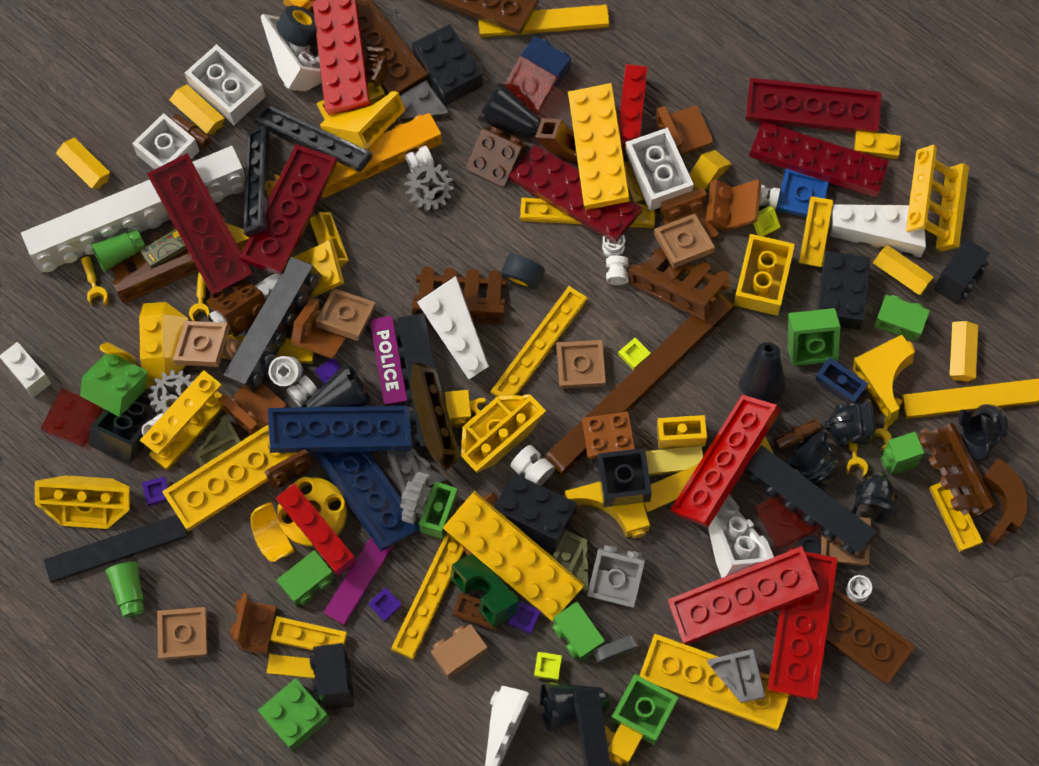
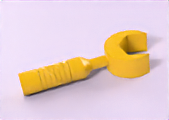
[81,257,109,306]
[189,272,210,321]
[869,398,903,451]
[846,442,868,478]

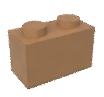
[431,624,488,680]

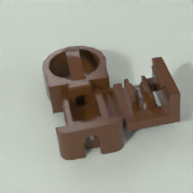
[365,47,387,87]

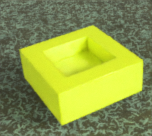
[753,206,780,237]
[618,338,651,371]
[534,652,562,681]

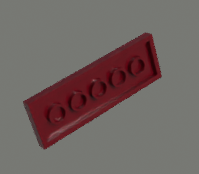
[745,78,882,133]
[749,121,889,198]
[240,144,337,275]
[508,145,642,244]
[146,153,252,295]

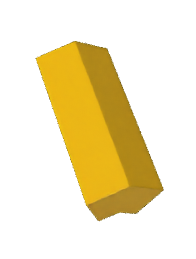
[170,84,224,135]
[56,137,110,190]
[310,212,349,268]
[873,245,934,295]
[950,321,978,382]

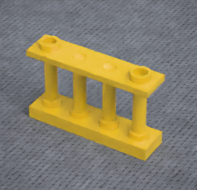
[906,145,969,252]
[140,370,223,471]

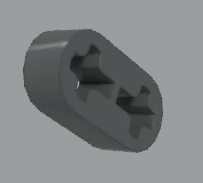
[593,635,640,664]

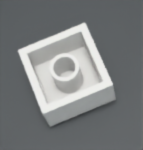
[132,113,199,169]

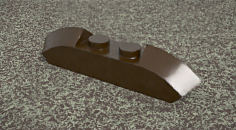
[411,362,459,471]

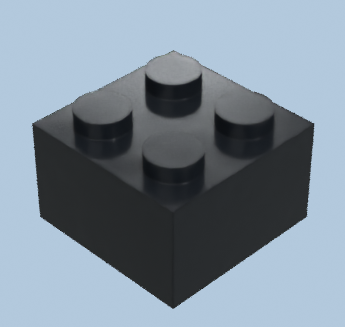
[934,238,990,305]
[597,448,652,507]

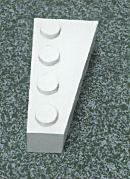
[829,205,926,258]
[417,276,489,379]

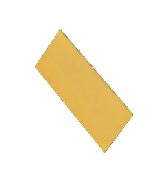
[267,654,315,678]

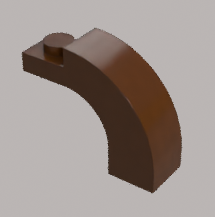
[536,118,578,165]
[983,458,1027,546]

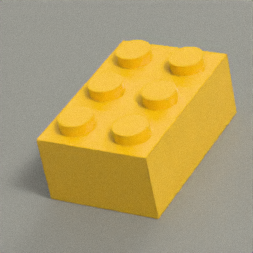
[734,234,795,316]

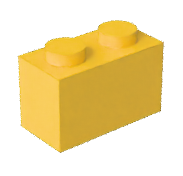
[656,415,707,449]

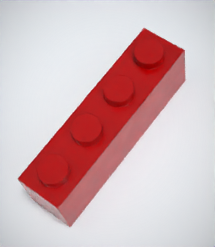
[619,64,648,156]
[275,484,356,576]

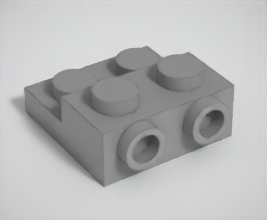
[587,545,646,608]

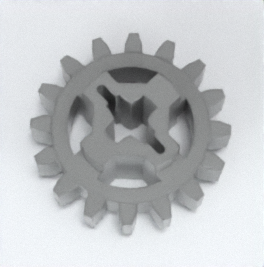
[404,162,453,211]
[148,370,193,415]
[400,472,432,524]

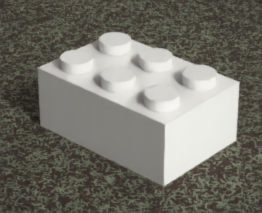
[185,44,266,125]
[625,128,694,211]

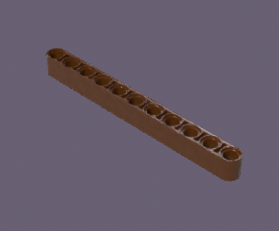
[544,293,735,476]

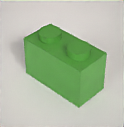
[874,295,930,342]
[881,432,924,476]
[419,481,459,539]
[277,550,334,607]
[552,602,605,662]

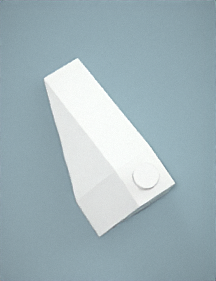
[261,14,322,92]
[708,495,774,578]
[485,686,529,766]

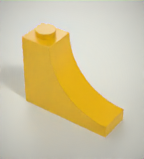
[320,91,405,149]
[853,335,915,423]
[565,482,650,539]

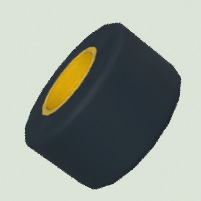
[276,5,317,46]
[501,254,545,290]

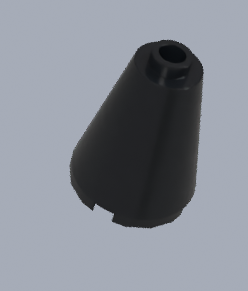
[478,82,540,137]
[739,342,785,403]
[306,363,371,407]
[540,682,609,732]

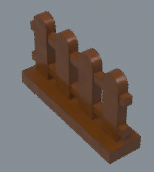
[109,225,198,304]
[629,247,730,321]
[412,267,506,324]
[918,423,996,518]

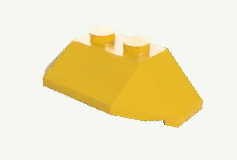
[139,302,188,390]
[461,395,546,473]
[35,475,130,529]

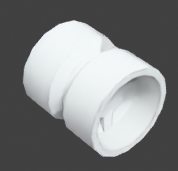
[269,356,303,386]
[510,445,555,485]

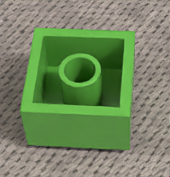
[787,308,840,366]
[80,354,148,417]
[611,674,679,745]
[258,678,330,752]

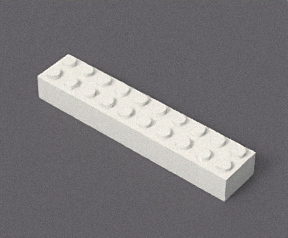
[21,146,245,273]

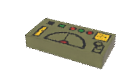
[140,229,187,269]

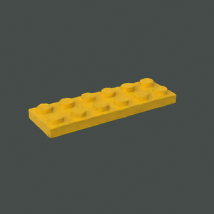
[568,83,630,210]
[162,425,296,532]
[443,491,584,621]
[640,634,789,731]

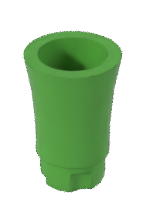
[91,229,145,272]
[105,561,144,618]

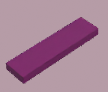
[323,537,394,626]

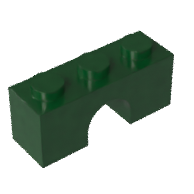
[450,553,519,628]

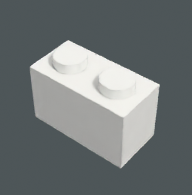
[0,342,52,398]

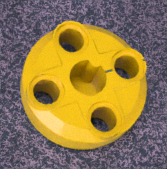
[277,477,347,547]

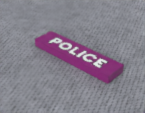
[370,316,407,406]

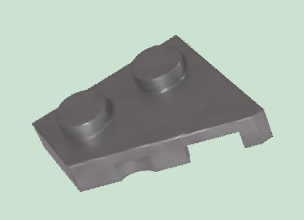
[398,81,449,123]
[387,448,446,494]
[707,649,765,704]

